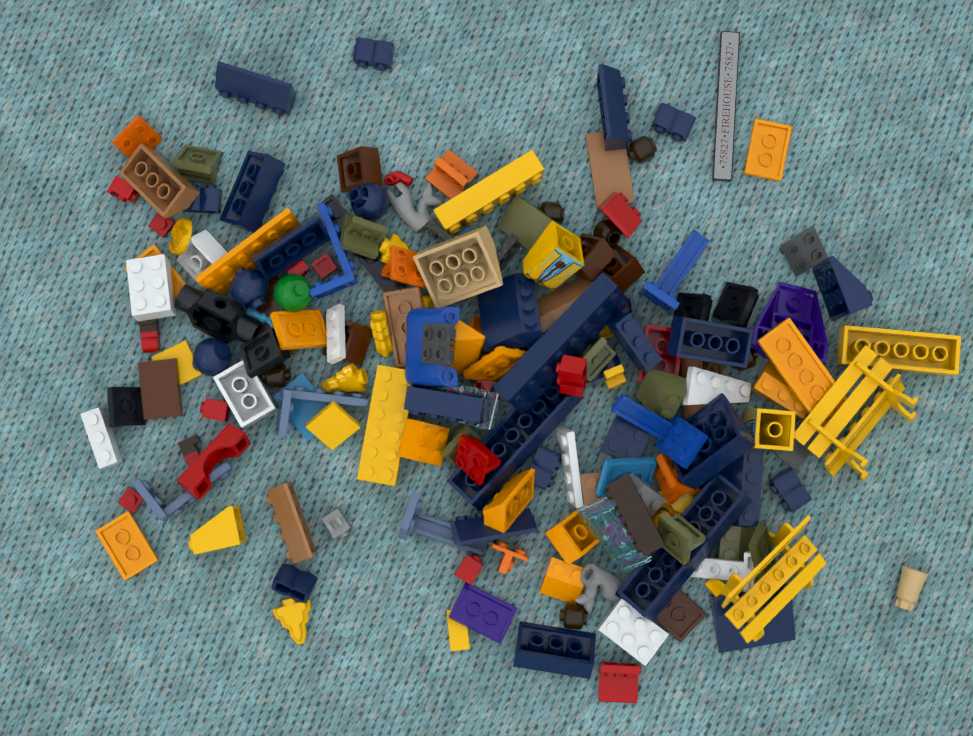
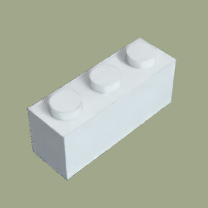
[81,407,123,469]

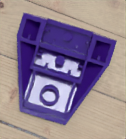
[751,282,829,365]

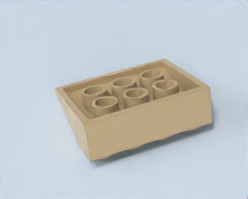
[413,225,503,307]

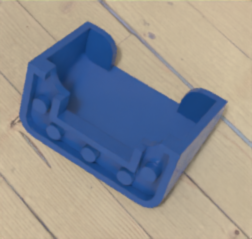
[405,307,460,387]

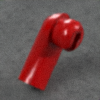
[384,171,414,186]

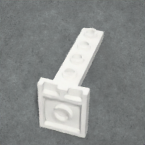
[691,550,757,592]

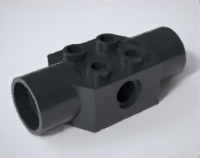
[174,284,263,344]

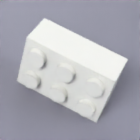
[126,254,176,321]
[213,360,278,428]
[597,597,669,666]

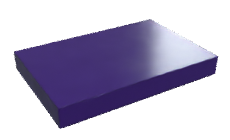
[448,582,518,644]

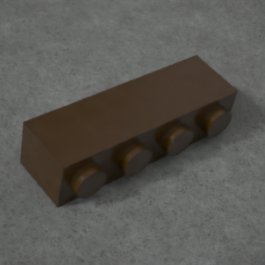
[605,473,665,556]

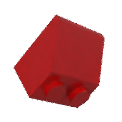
[598,192,642,238]

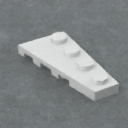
[683,367,752,405]
[555,425,584,508]

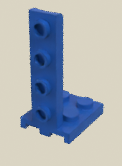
[310,202,358,300]
[638,230,709,315]
[611,394,709,469]

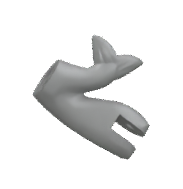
[386,182,442,234]
[575,564,624,613]

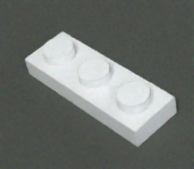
[326,304,346,364]

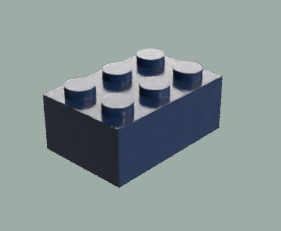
[599,404,651,459]

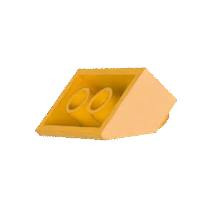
[443,320,485,375]
[751,360,808,420]
[483,468,535,533]

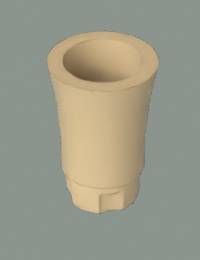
[894,565,929,611]

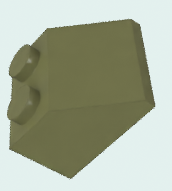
[636,369,686,420]
[716,526,756,561]

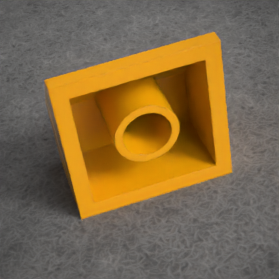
[539,556,584,604]

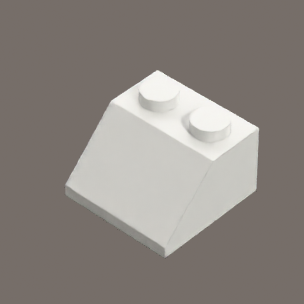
[177,229,227,287]

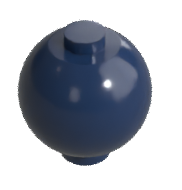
[349,183,389,221]
[230,268,269,311]
[192,338,232,376]

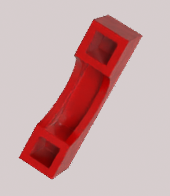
[177,424,251,500]

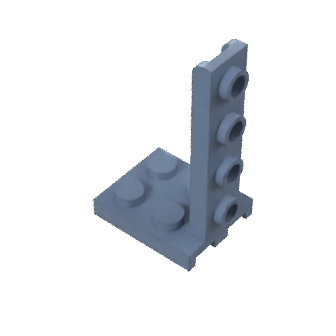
[275,386,368,438]
[132,463,232,522]
[399,491,487,556]

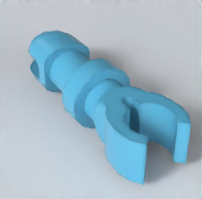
[246,308,275,330]

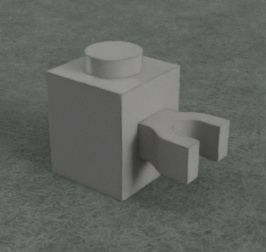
[322,508,352,539]

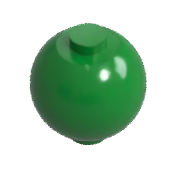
[273,274,312,312]

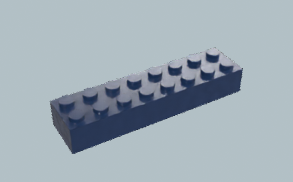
[493,273,629,414]
[447,380,584,511]
[617,473,753,622]

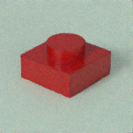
[148,213,175,238]
[311,253,338,280]
[118,487,144,513]

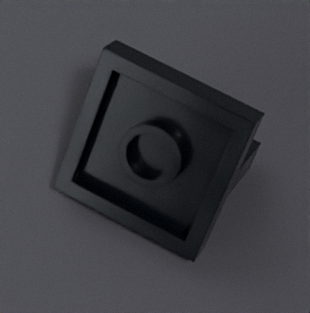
[712,282,759,328]
[671,293,713,325]
[240,327,291,379]
[107,387,146,427]

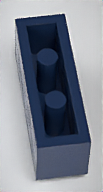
[606,312,662,372]

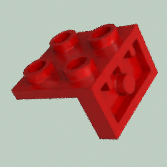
[598,662,641,703]

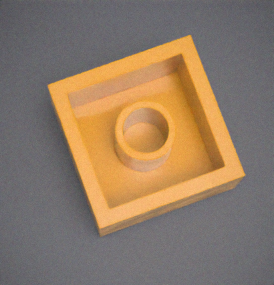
[398,418,450,466]
[545,507,603,565]

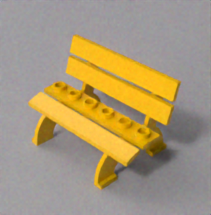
[794,345,919,482]
[704,515,827,643]

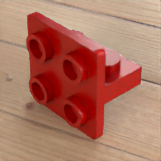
[455,434,501,486]

